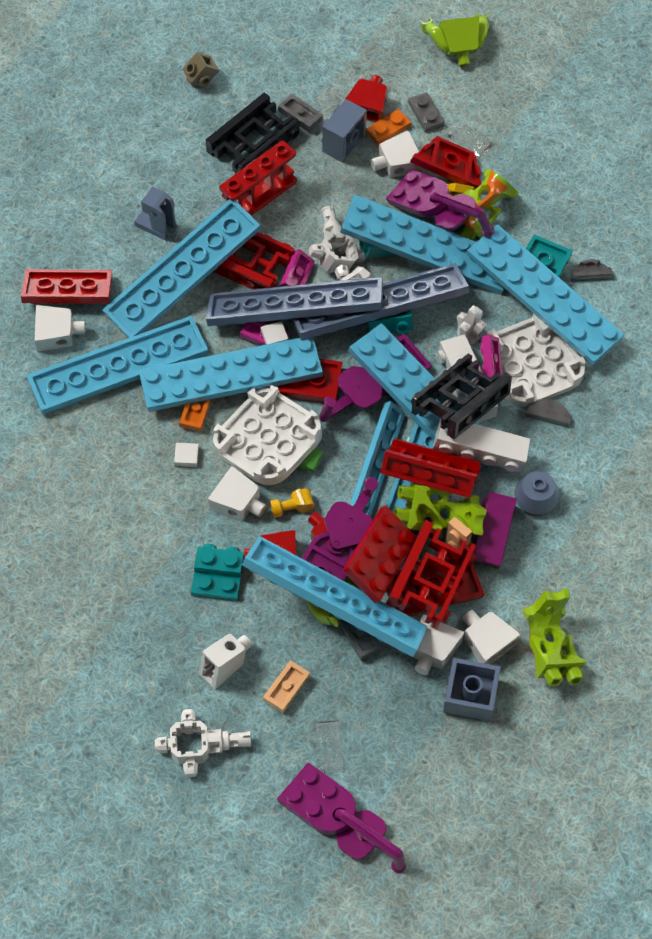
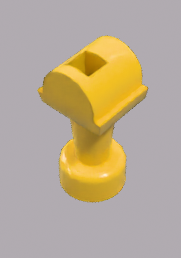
[270,488,315,518]

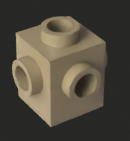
[183,52,219,87]

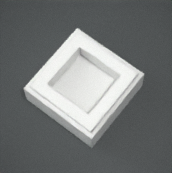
[261,321,288,345]
[174,443,199,467]

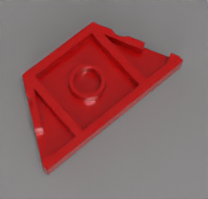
[410,136,483,194]

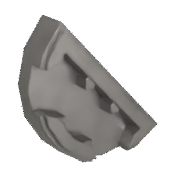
[571,259,614,281]
[525,399,570,428]

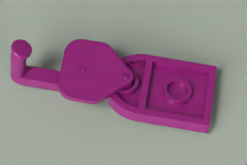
[386,169,494,236]
[319,334,432,422]
[302,477,378,581]
[277,762,406,873]

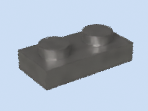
[408,92,444,133]
[278,93,323,132]
[338,619,382,661]

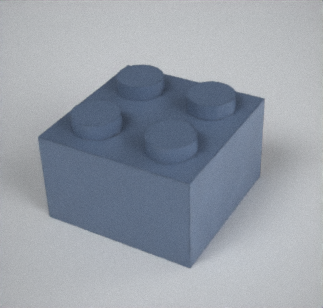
[321,99,367,163]
[443,658,501,722]

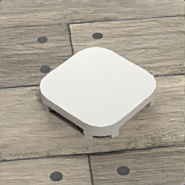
[481,313,586,407]
[213,385,322,485]

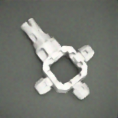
[309,206,366,280]
[155,709,251,777]

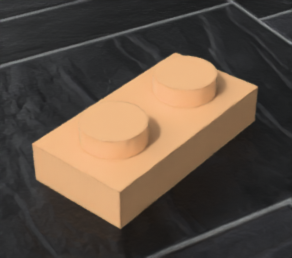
[446,517,472,554]
[263,660,310,713]

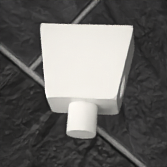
[371,131,423,178]
[35,305,86,352]
[208,466,266,521]
[463,610,520,665]
[413,614,464,675]
[199,634,252,689]

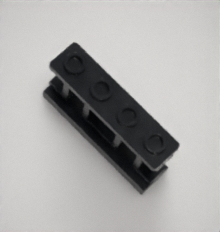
[205,92,300,173]
[411,353,512,440]

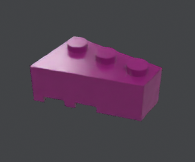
[472,492,517,569]

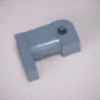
[134,187,177,240]

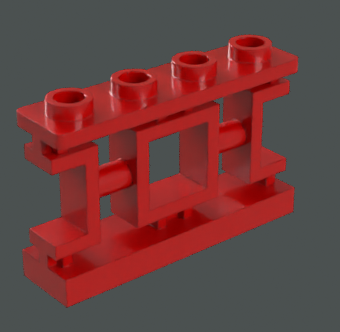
[219,141,297,216]
[213,232,294,290]
[380,438,481,498]
[386,520,477,629]

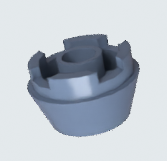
[514,471,560,516]

